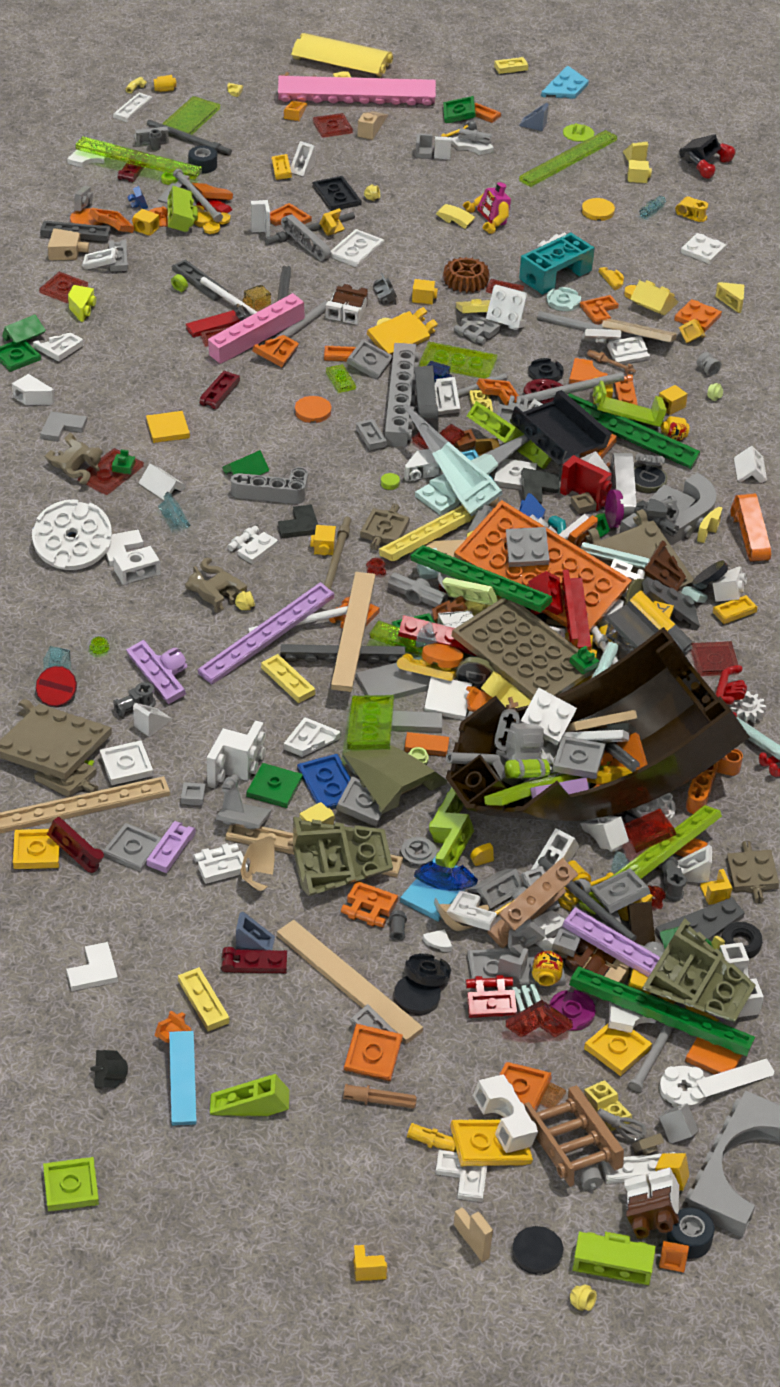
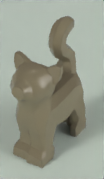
[44,433,103,485]
[185,557,247,613]

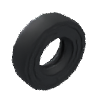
[721,922,763,958]

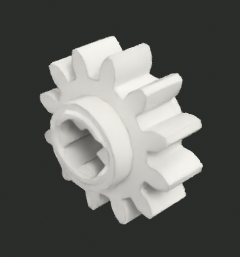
[728,691,766,723]

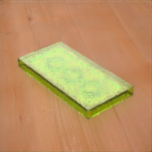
[162,96,220,135]
[419,341,498,379]
[347,695,394,750]

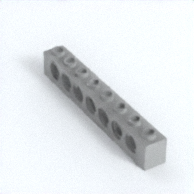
[385,343,419,447]

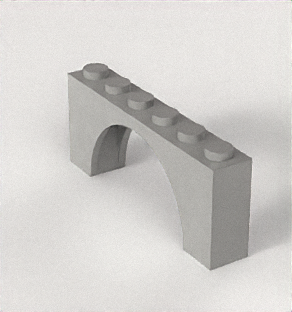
[685,1090,780,1238]

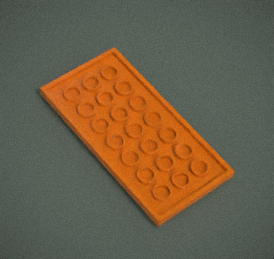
[454,500,632,632]

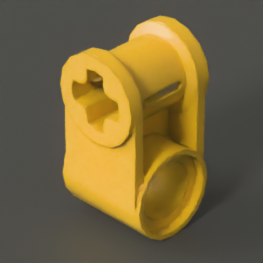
[675,196,708,222]

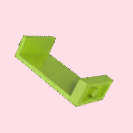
[593,380,667,427]

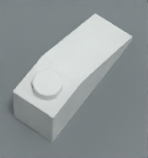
[523,828,579,887]

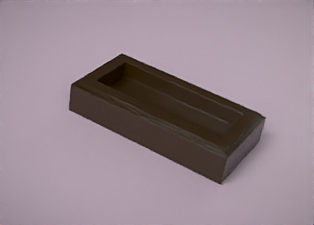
[627,901,656,946]

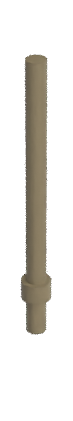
[324,517,351,590]

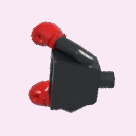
[679,134,736,179]

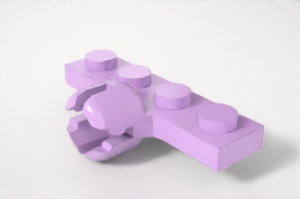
[126,640,187,705]

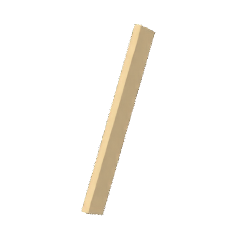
[331,572,375,692]
[0,776,170,834]
[225,824,403,877]
[277,920,423,1044]

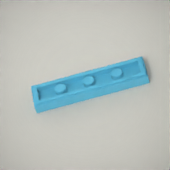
[169,1031,197,1125]

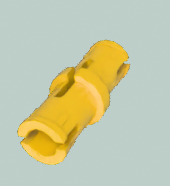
[407,1123,456,1152]

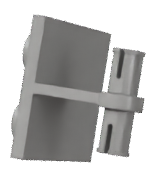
[216,774,271,829]

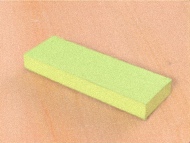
[442,577,498,605]

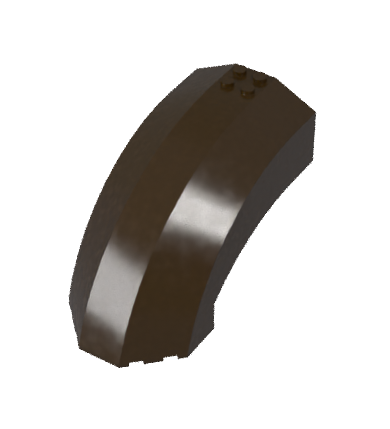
[446,627,750,821]

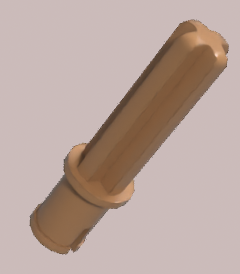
[343,1084,417,1108]

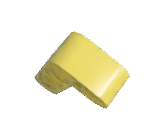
[481,671,531,708]

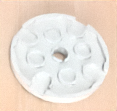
[32,500,112,570]

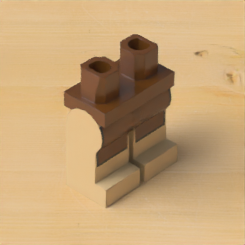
[565,938,633,984]

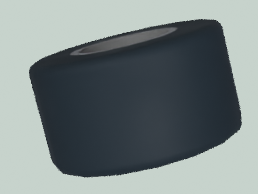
[188,145,217,174]
[666,1208,715,1259]

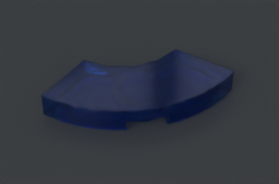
[414,861,478,891]

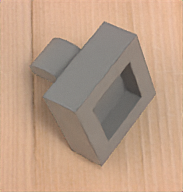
[552,928,581,959]

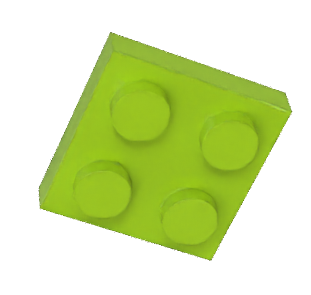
[43,1157,99,1212]

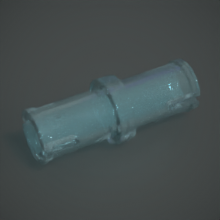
[639,195,666,218]

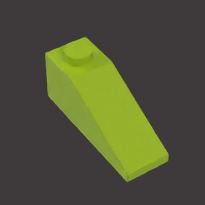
[210,1074,290,1116]

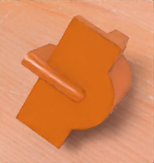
[466,686,493,712]
[154,1011,191,1043]

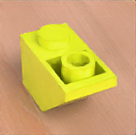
[68,285,96,322]

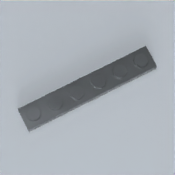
[281,644,405,664]

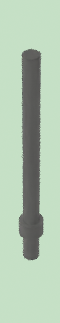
[147,119,232,155]
[265,212,355,244]
[538,857,636,942]

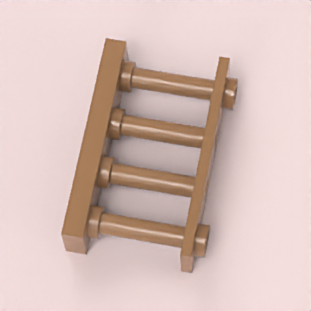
[487,858,578,948]
[525,1085,624,1187]

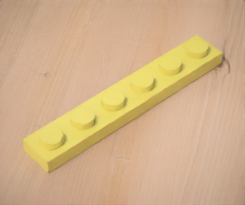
[379,505,476,561]

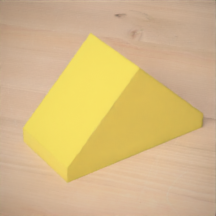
[623,142,648,162]
[715,282,744,313]

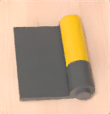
[605,591,693,656]

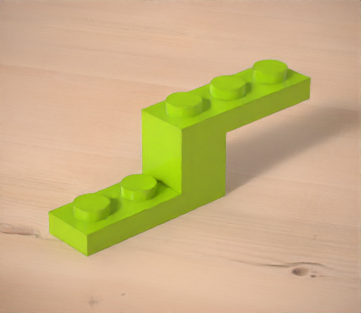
[467,401,552,469]
[429,787,474,876]

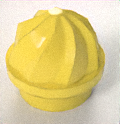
[364,184,380,201]
[235,591,255,610]
[570,1284,597,1311]

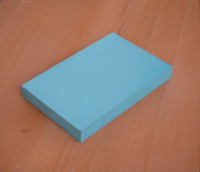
[400,856,474,922]

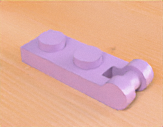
[146,821,196,873]

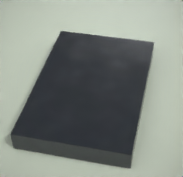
[312,176,362,211]

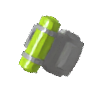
[496,723,550,779]

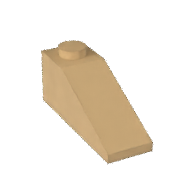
[358,111,388,140]

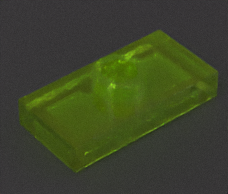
[326,364,356,393]

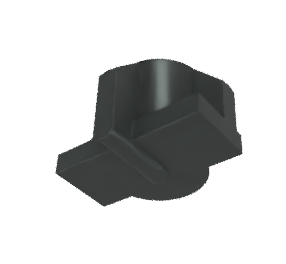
[90,1050,128,1088]

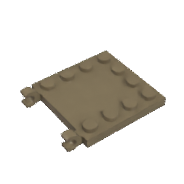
[585,509,694,605]
[0,699,112,780]

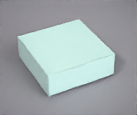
[681,586,708,603]

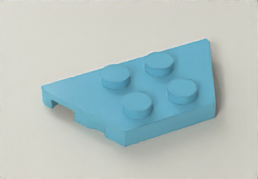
[541,66,589,99]

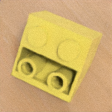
[631,280,679,316]

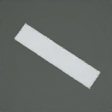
[696,1058,774,1097]

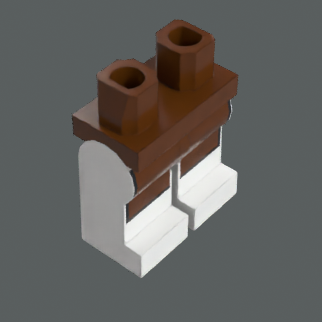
[326,284,368,325]
[624,1168,679,1239]

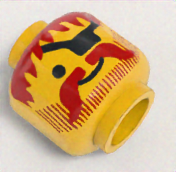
[661,416,690,441]
[532,951,563,986]

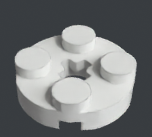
[659,1066,707,1110]

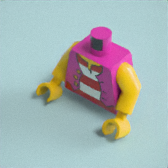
[463,182,511,234]

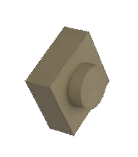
[570,493,597,514]
[631,1133,664,1155]

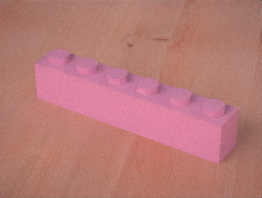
[208,293,305,364]

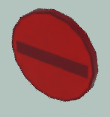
[35,666,77,707]

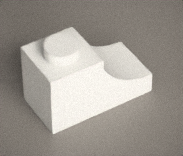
[580,816,629,852]

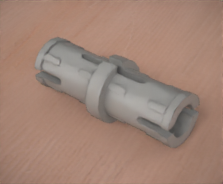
[458,128,492,144]

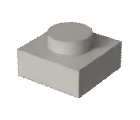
[181,782,206,806]

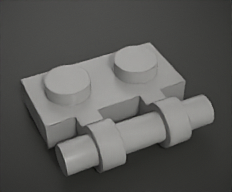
[454,313,500,345]

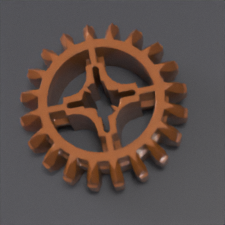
[443,257,490,294]

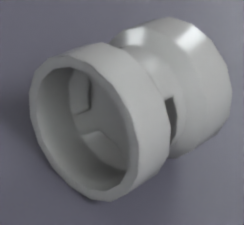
[696,352,722,376]

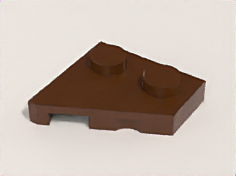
[643,540,686,591]

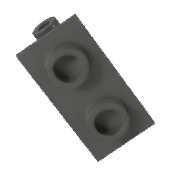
[373,273,397,305]

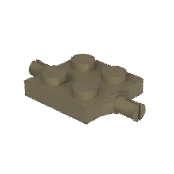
[360,503,410,550]
[35,762,98,797]
[727,841,779,903]

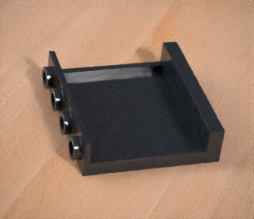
[510,390,612,466]

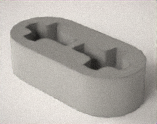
[495,709,520,751]

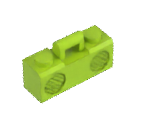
[167,186,198,232]
[572,1231,656,1285]

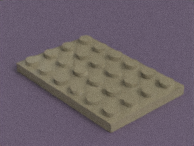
[451,598,596,700]

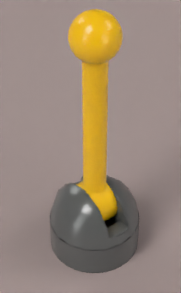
[441,119,477,137]

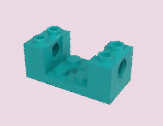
[519,232,595,295]

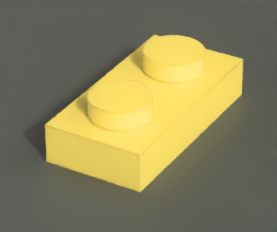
[494,57,528,74]

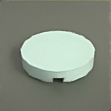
[546,287,581,311]

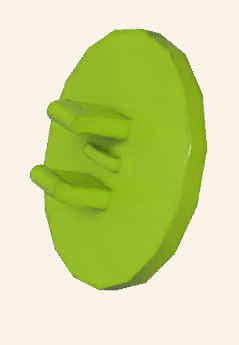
[563,123,594,142]

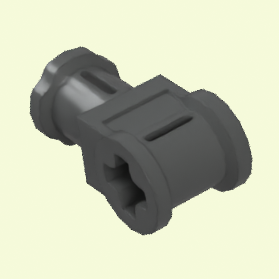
[113,682,156,717]
[658,856,687,901]

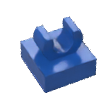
[127,186,148,209]

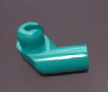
[548,515,566,535]

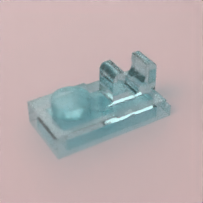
[158,492,191,529]

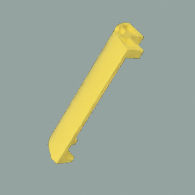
[291,33,393,78]

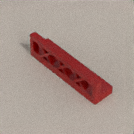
[561,570,592,651]

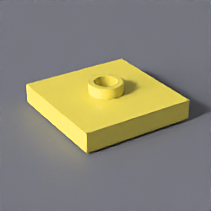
[456,299,490,313]

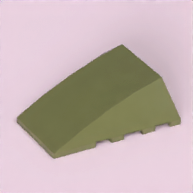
[343,739,447,814]
[293,817,393,896]
[642,918,756,1022]

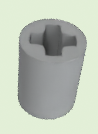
[577,1155,603,1190]

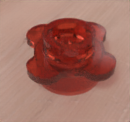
[366,558,386,575]
[648,885,666,909]

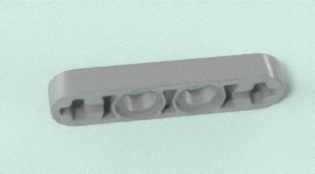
[281,215,331,261]

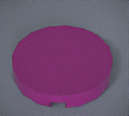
[605,489,624,528]
[548,990,596,1031]

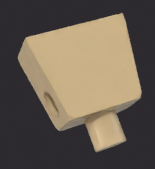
[48,228,89,260]

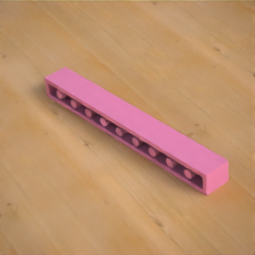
[278,76,436,106]

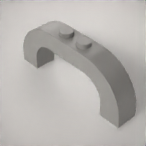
[620,472,716,545]

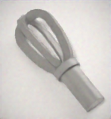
[597,1108,646,1143]

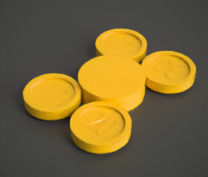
[194,205,231,234]

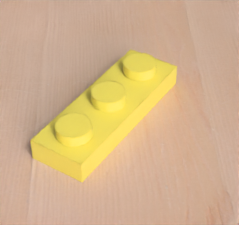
[261,654,315,703]
[178,967,229,1031]

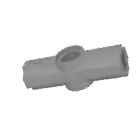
[388,572,448,607]

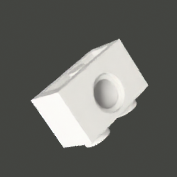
[113,546,160,585]

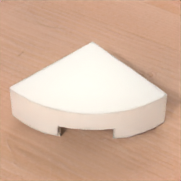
[423,929,452,952]

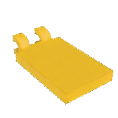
[367,307,438,356]

